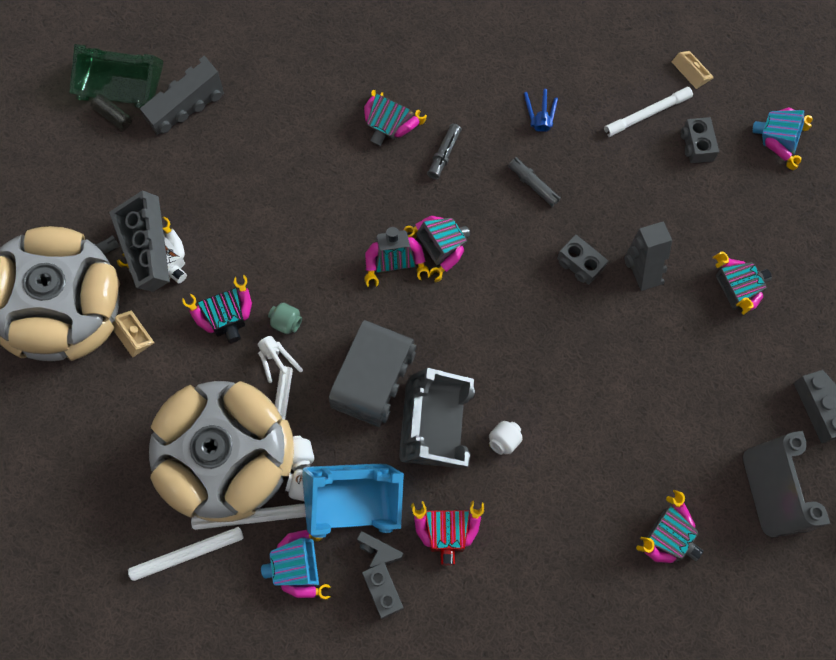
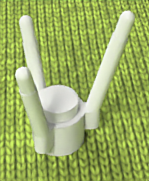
[258,336,303,383]

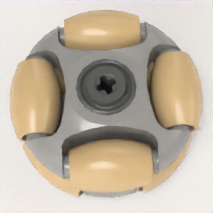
[0,226,120,361]
[149,381,294,523]

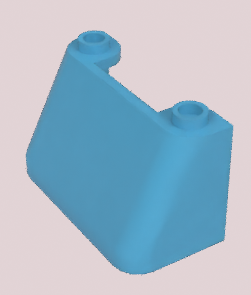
[302,464,404,538]

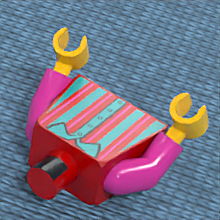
[411,501,484,565]

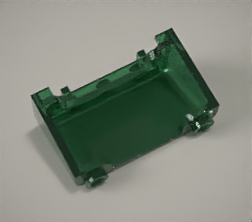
[69,44,164,108]

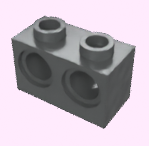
[681,117,719,163]
[557,235,608,285]
[362,563,403,620]

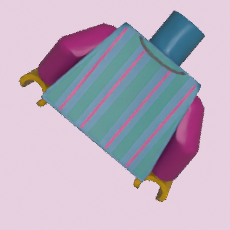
[753,107,812,170]
[261,530,331,599]

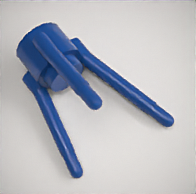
[524,89,558,131]

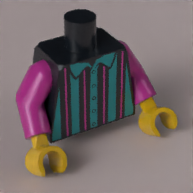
[182,275,252,343]

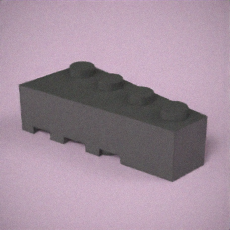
[140,55,224,135]
[109,190,170,292]

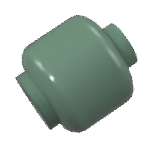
[268,302,302,335]

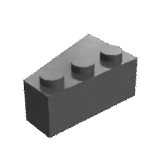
[624,221,672,291]
[794,370,836,444]

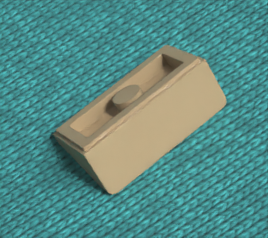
[672,51,713,89]
[112,310,155,357]

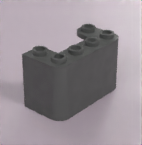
[329,320,417,428]

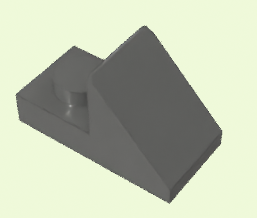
[357,531,403,569]

